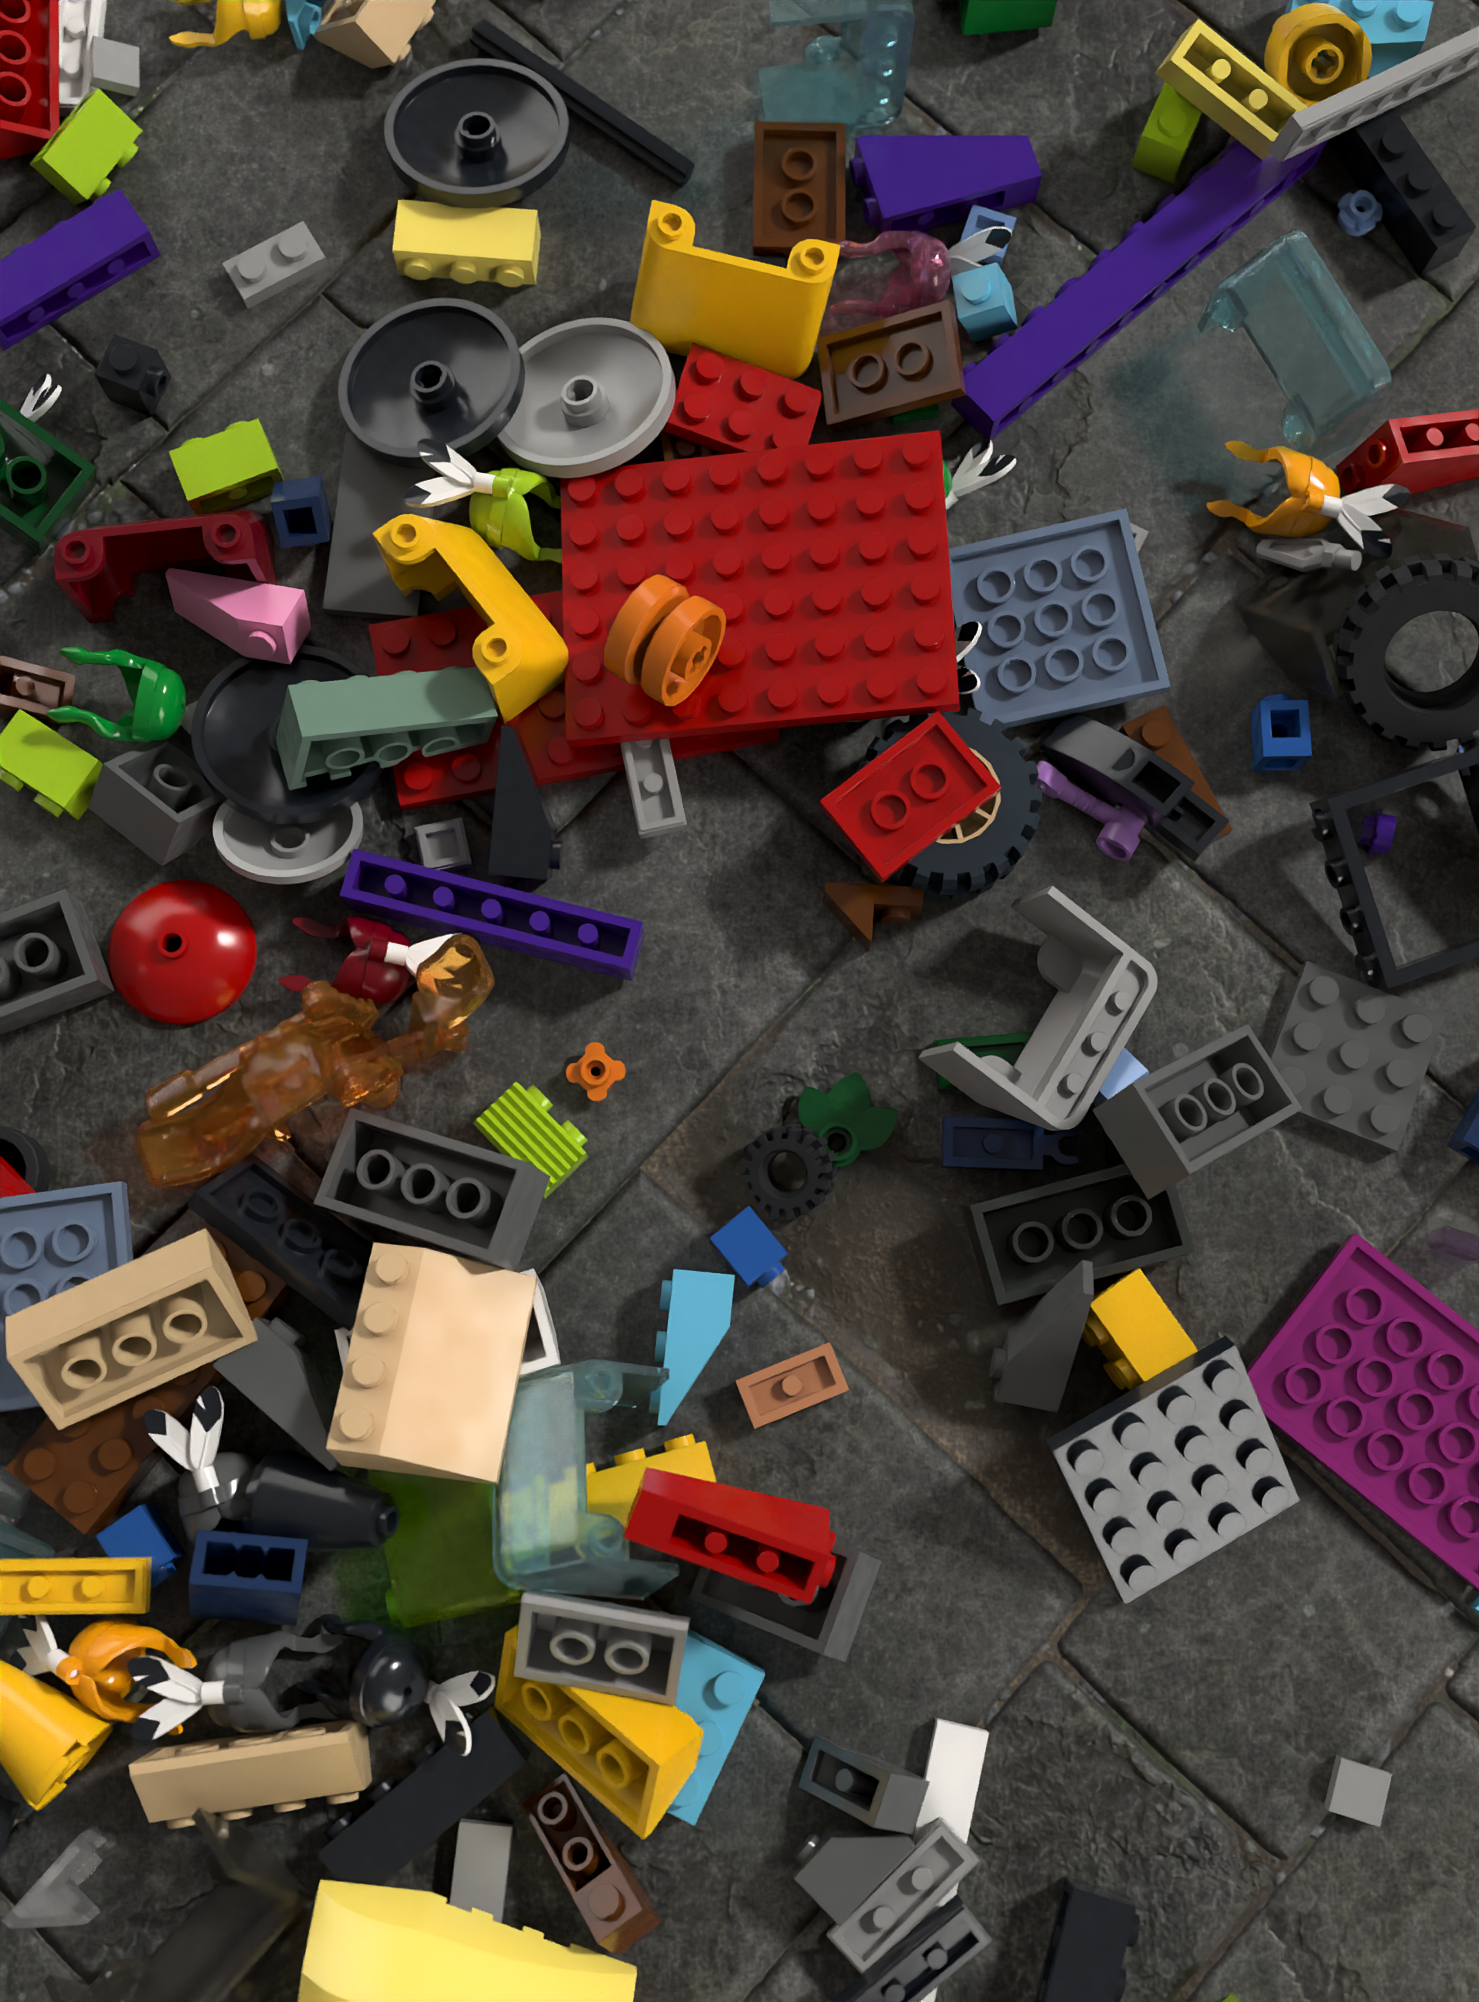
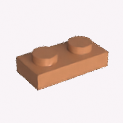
[735,1342,849,1429]

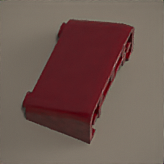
[54,510,277,624]

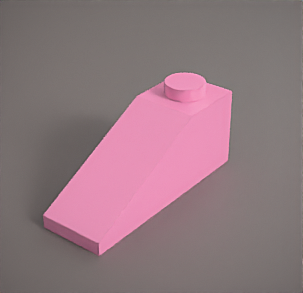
[165,568,312,664]

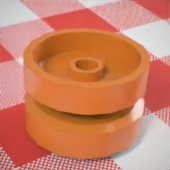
[604,574,726,706]

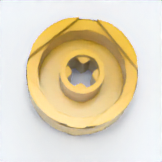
[1264,3,1372,107]

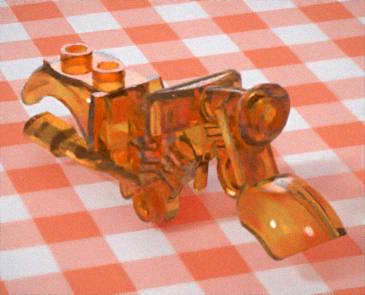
[136,934,495,1187]

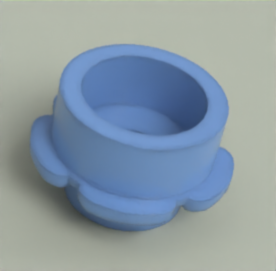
[1337,190,1383,236]

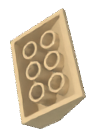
[326,1243,537,1485]

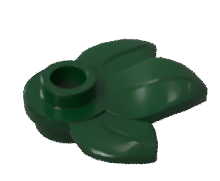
[798,1072,898,1168]

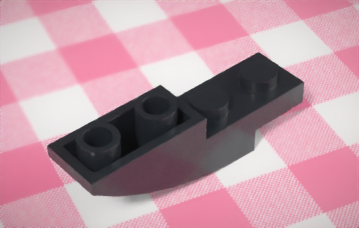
[1040,713,1229,862]

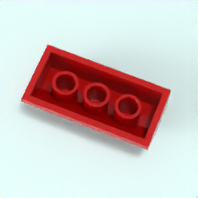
[0,0,60,160]

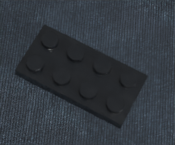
[187,1153,373,1331]

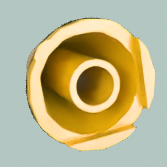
[0,1660,114,1811]

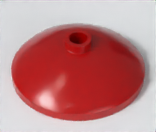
[108,880,257,1025]

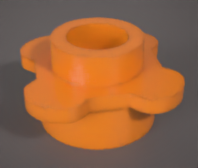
[566,1042,626,1102]

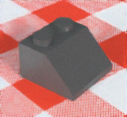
[88,736,223,866]

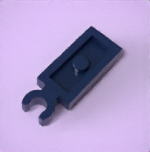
[941,1116,1079,1172]

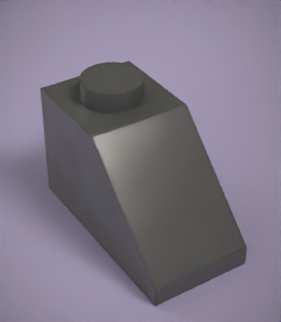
[798,1735,930,1834]
[792,1827,915,1926]

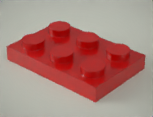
[663,342,823,454]
[819,711,1002,883]

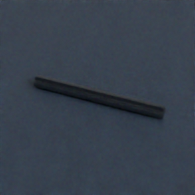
[469,20,695,186]

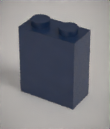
[189,1529,308,1626]

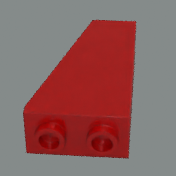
[1336,409,1479,496]
[623,1467,836,1604]

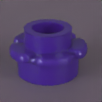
[1359,808,1396,855]

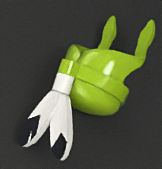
[403,438,562,565]

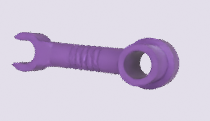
[1035,761,1145,861]

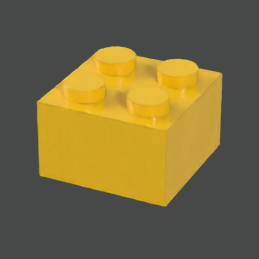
[1081,1268,1198,1391]

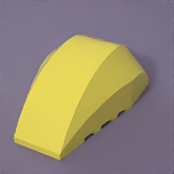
[298,1880,637,2002]

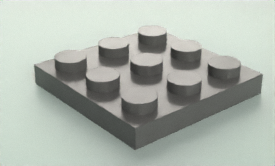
[1268,961,1446,1154]

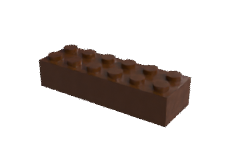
[5,1222,296,1535]

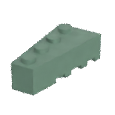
[276,666,498,790]

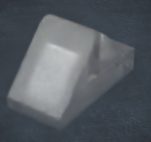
[2,1825,109,1929]

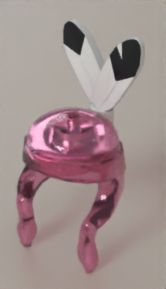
[830,226,1012,319]

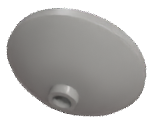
[213,802,364,885]

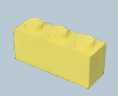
[1155,19,1308,160]
[392,199,541,287]

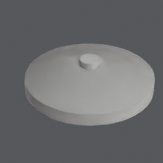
[497,318,676,478]

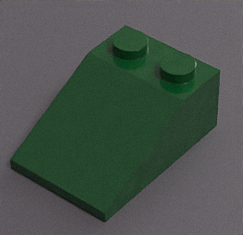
[0,399,97,557]

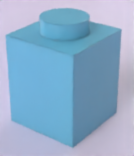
[952,262,1018,342]

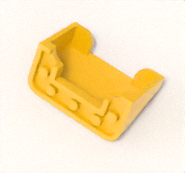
[630,200,841,380]
[372,514,569,724]

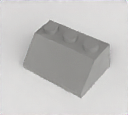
[514,1589,690,1705]

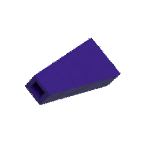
[849,135,1042,243]

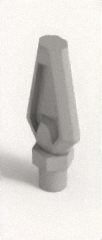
[1256,538,1362,573]

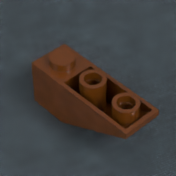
[522,1773,661,1955]

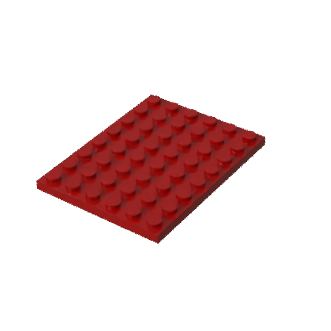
[560,430,960,748]

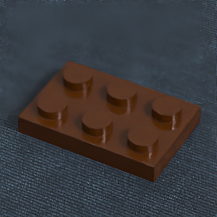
[753,121,846,258]
[817,300,966,432]

